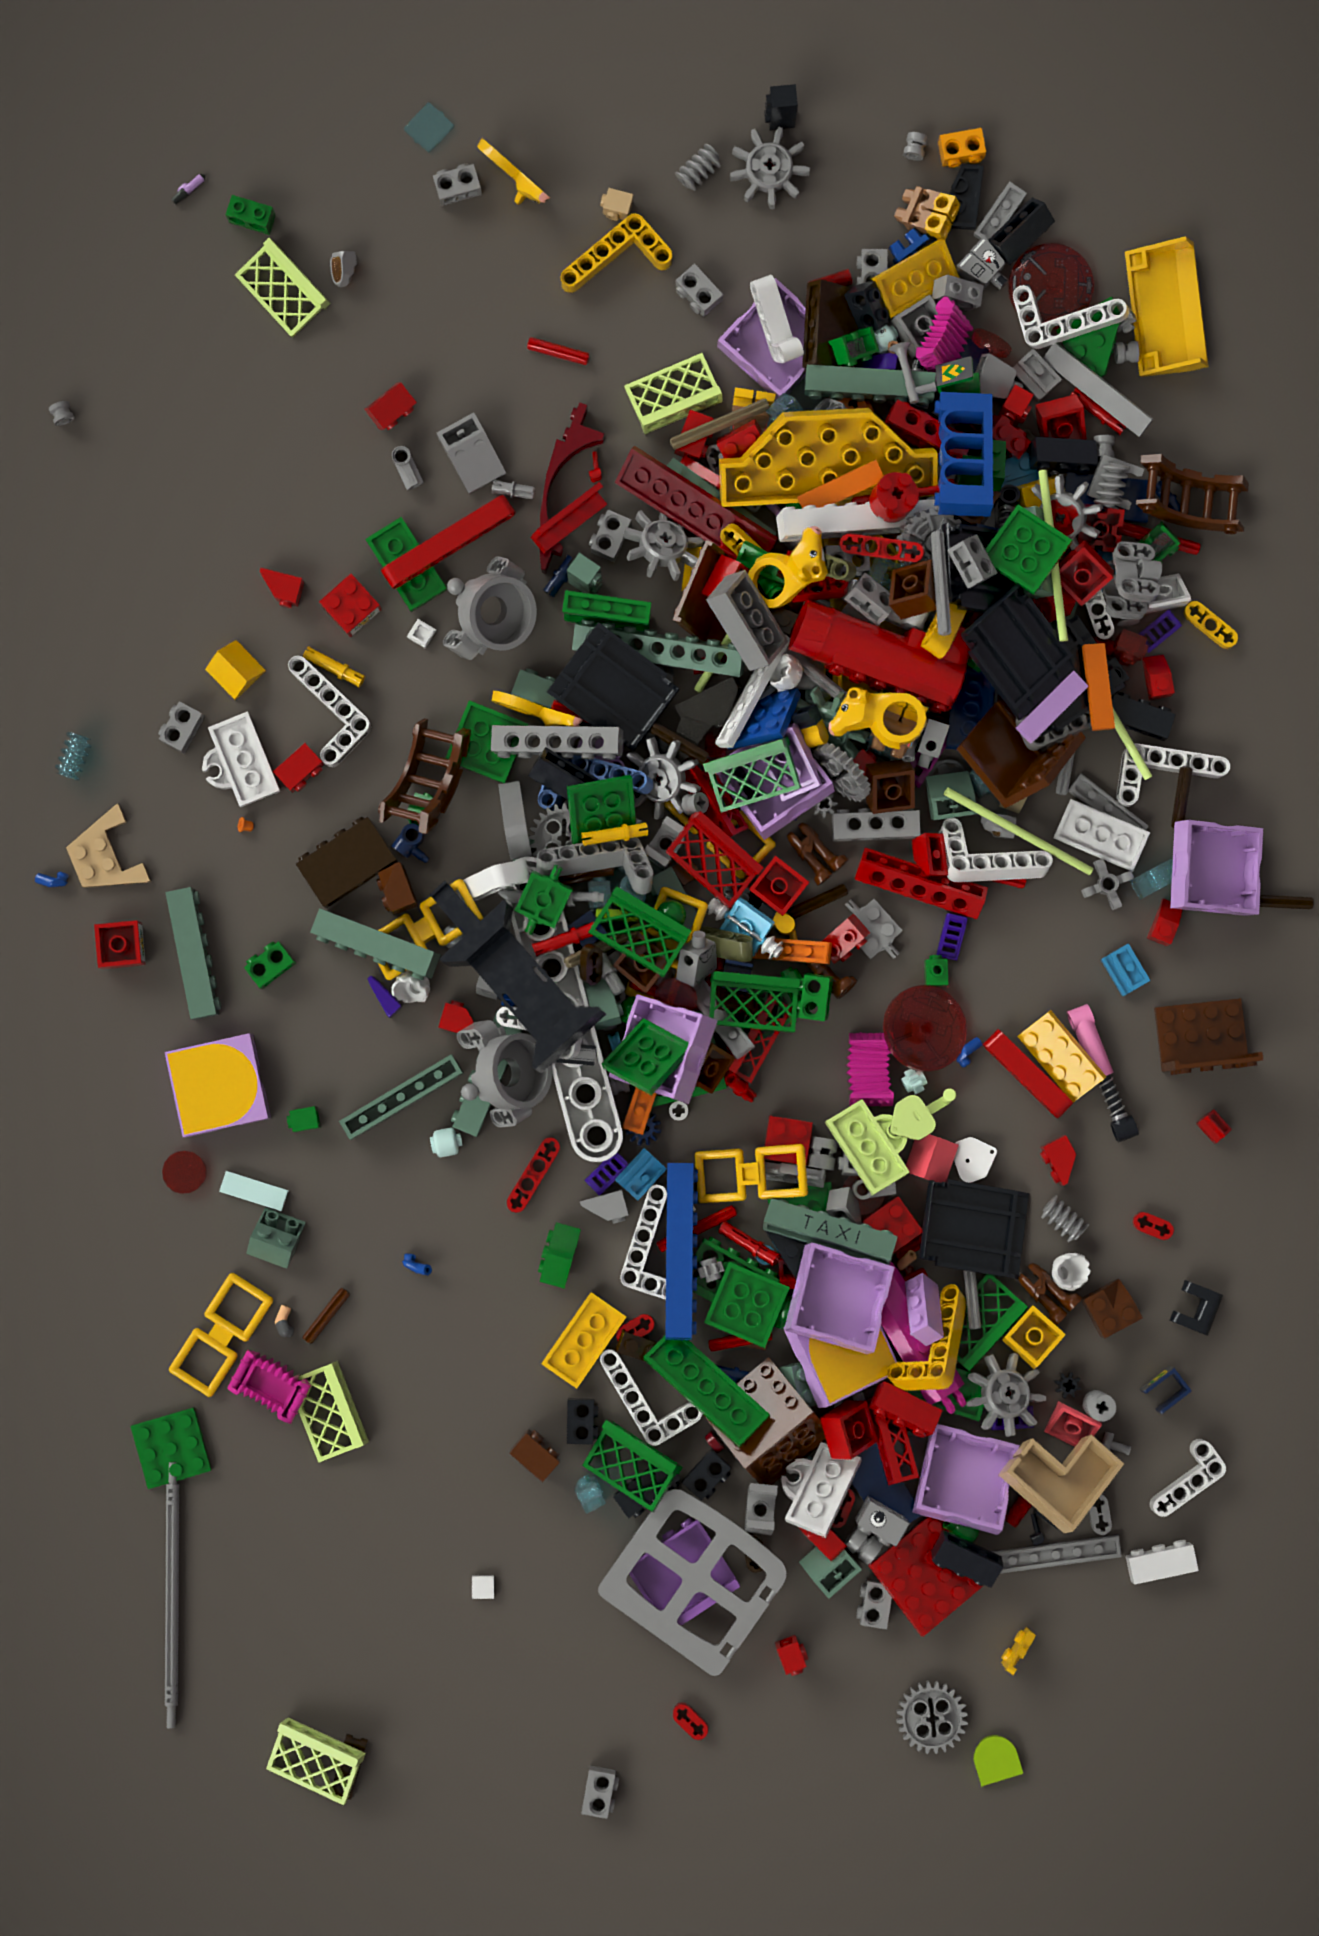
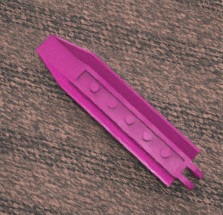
[881,1261,966,1414]

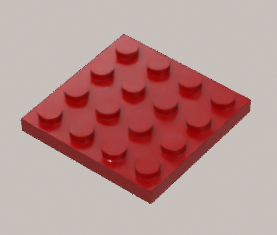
[868,1517,983,1637]

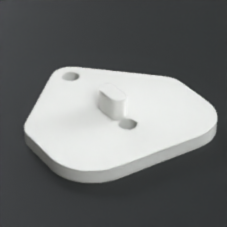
[954,1137,997,1183]

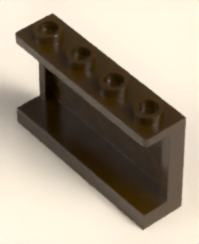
[802,279,858,368]
[296,816,398,909]

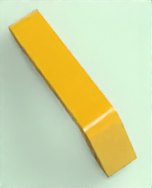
[560,213,672,293]
[921,604,966,659]
[886,1284,967,1390]

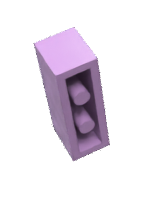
[905,1273,944,1346]

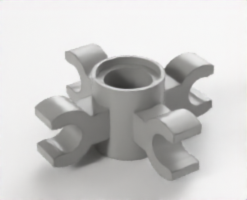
[1081,858,1134,910]

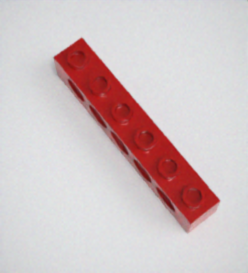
[854,848,988,920]

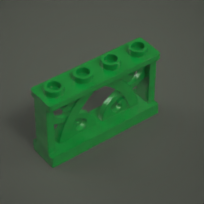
[562,590,651,631]
[692,1236,781,1302]

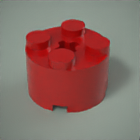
[869,472,919,523]

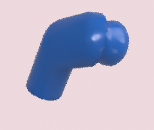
[35,871,69,887]
[956,1037,982,1068]
[402,1253,432,1275]

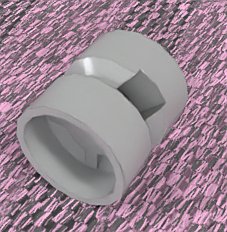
[806,1136,838,1171]
[844,1525,884,1565]

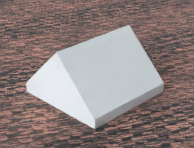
[1145,573,1191,614]

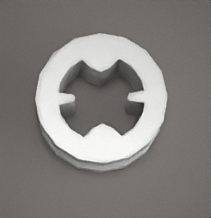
[669,1101,688,1121]

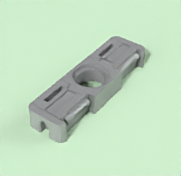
[765,1162,826,1188]

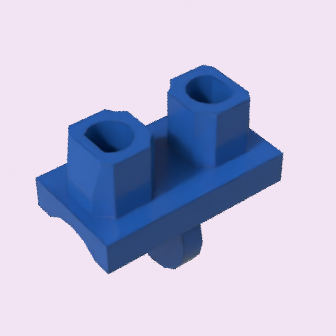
[889,228,929,265]

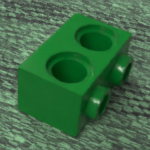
[225,195,276,235]
[244,941,297,989]
[797,973,833,1022]

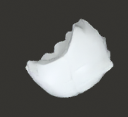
[769,653,803,692]
[392,970,430,1003]
[1052,1253,1091,1291]

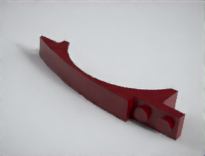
[540,402,605,574]

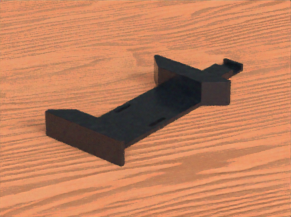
[429,881,606,1074]

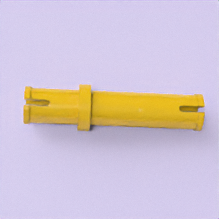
[303,646,366,688]
[581,822,648,846]

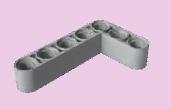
[536,837,653,894]

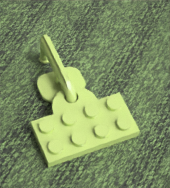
[825,1088,956,1196]

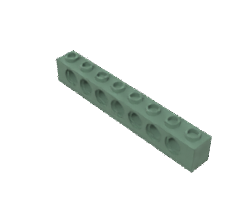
[572,619,745,677]

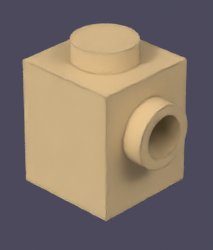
[600,188,633,221]

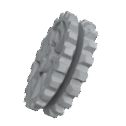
[896,508,962,567]

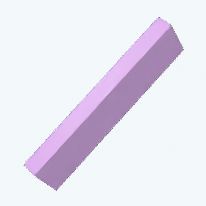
[1016,671,1088,744]

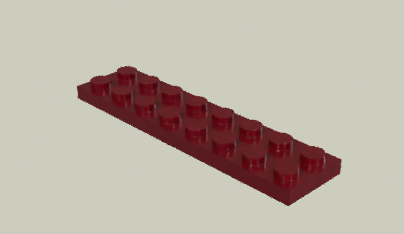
[614,446,779,553]

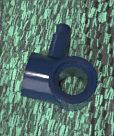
[391,824,429,863]

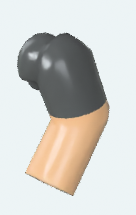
[275,1305,294,1338]

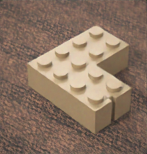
[998,1435,1124,1534]

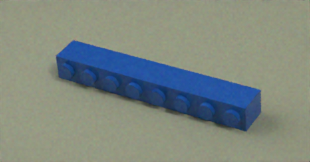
[665,1163,698,1340]

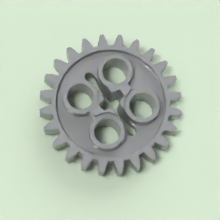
[812,742,871,802]
[529,803,572,856]
[896,1680,968,1754]

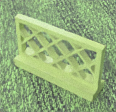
[235,238,331,338]
[624,353,723,434]
[298,1361,369,1463]
[266,1717,366,1805]

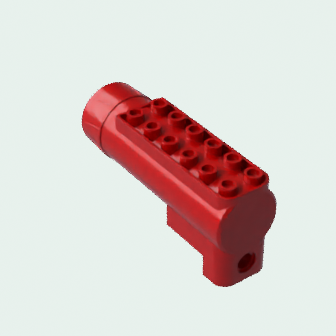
[788,599,970,714]

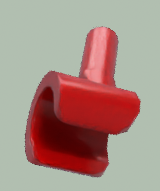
[588,451,602,483]

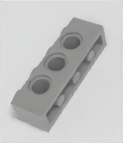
[832,809,920,842]

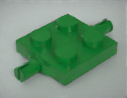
[514,865,573,935]

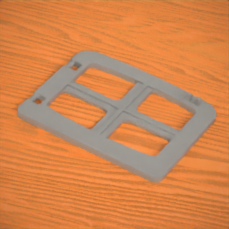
[598,1489,786,1676]

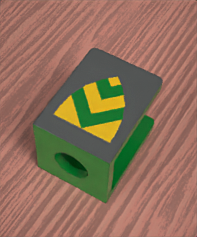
[935,356,981,393]

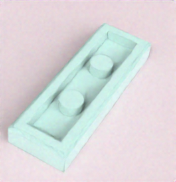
[219,1171,289,1211]

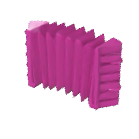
[916,296,973,381]
[846,1032,894,1107]
[227,1350,311,1424]

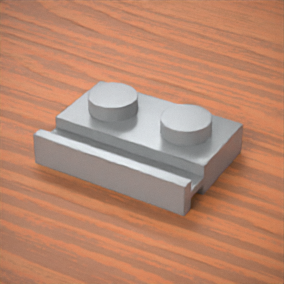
[1012,348,1062,402]

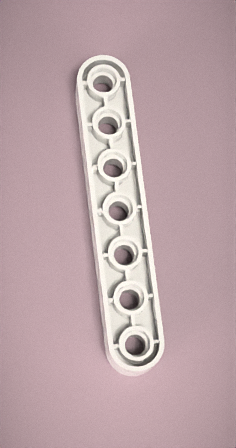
[503,857,623,1162]

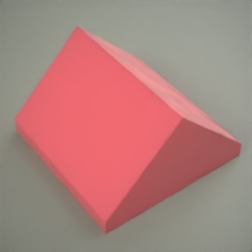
[906,1134,959,1182]
[1044,1401,1102,1447]

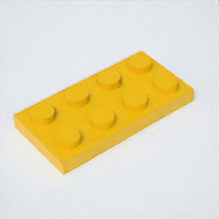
[872,239,959,318]
[1017,1010,1107,1102]
[541,1292,627,1389]

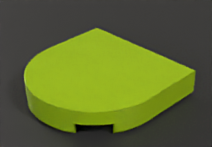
[973,1735,1024,1786]

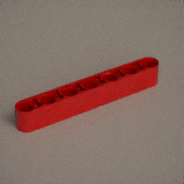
[381,495,516,589]

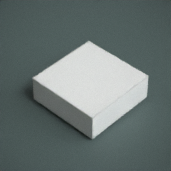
[407,619,437,649]
[472,1575,494,1599]

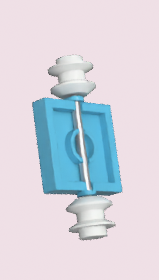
[707,897,784,960]

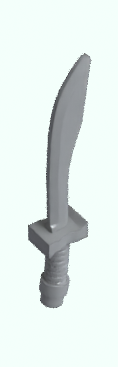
[498,890,604,907]

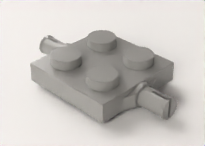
[845,899,903,959]

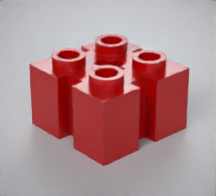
[1076,504,1125,553]

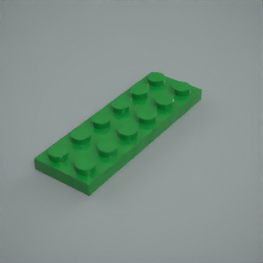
[644,1336,770,1448]

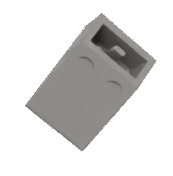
[437,412,506,494]

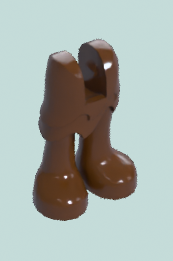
[787,822,848,886]
[805,963,858,999]
[1018,1263,1082,1326]

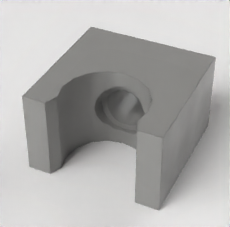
[1087,453,1144,510]
[644,816,689,870]
[744,1483,778,1536]

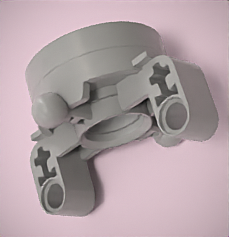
[443,556,537,660]
[457,1020,552,1127]

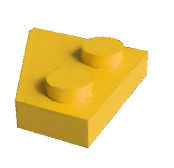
[1001,1627,1036,1675]

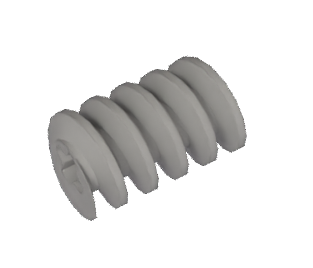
[675,144,721,191]
[1094,462,1130,509]
[1041,1195,1089,1242]
[1082,1390,1116,1421]

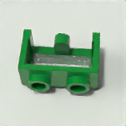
[828,326,879,367]
[1134,521,1180,563]

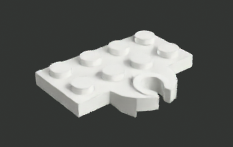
[202,711,280,807]
[781,1442,862,1538]

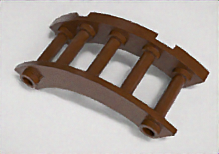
[1136,454,1249,535]
[378,718,471,834]

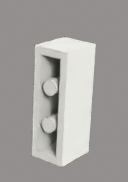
[1125,1540,1199,1585]

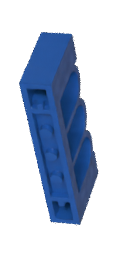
[934,392,993,517]

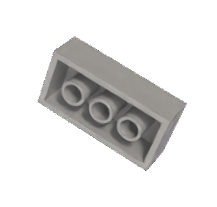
[706,570,788,671]

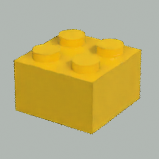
[1002,1305,1066,1369]

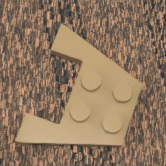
[66,804,151,888]

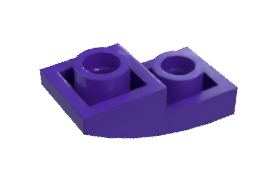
[856,353,899,370]

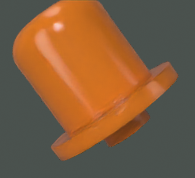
[237,817,254,832]

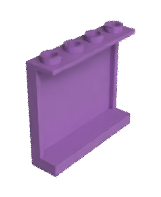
[629,1517,740,1625]

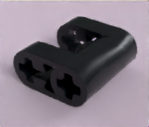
[1169,1280,1223,1336]

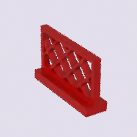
[665,811,764,908]

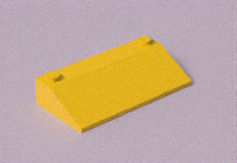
[1125,236,1209,377]

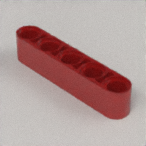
[982,1029,1073,1119]

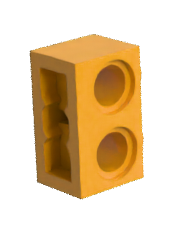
[938,128,986,168]

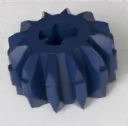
[625,1113,661,1146]

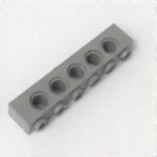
[491,725,623,760]

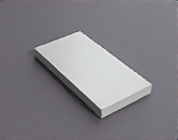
[1053,798,1150,872]

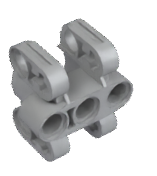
[1103,541,1162,620]

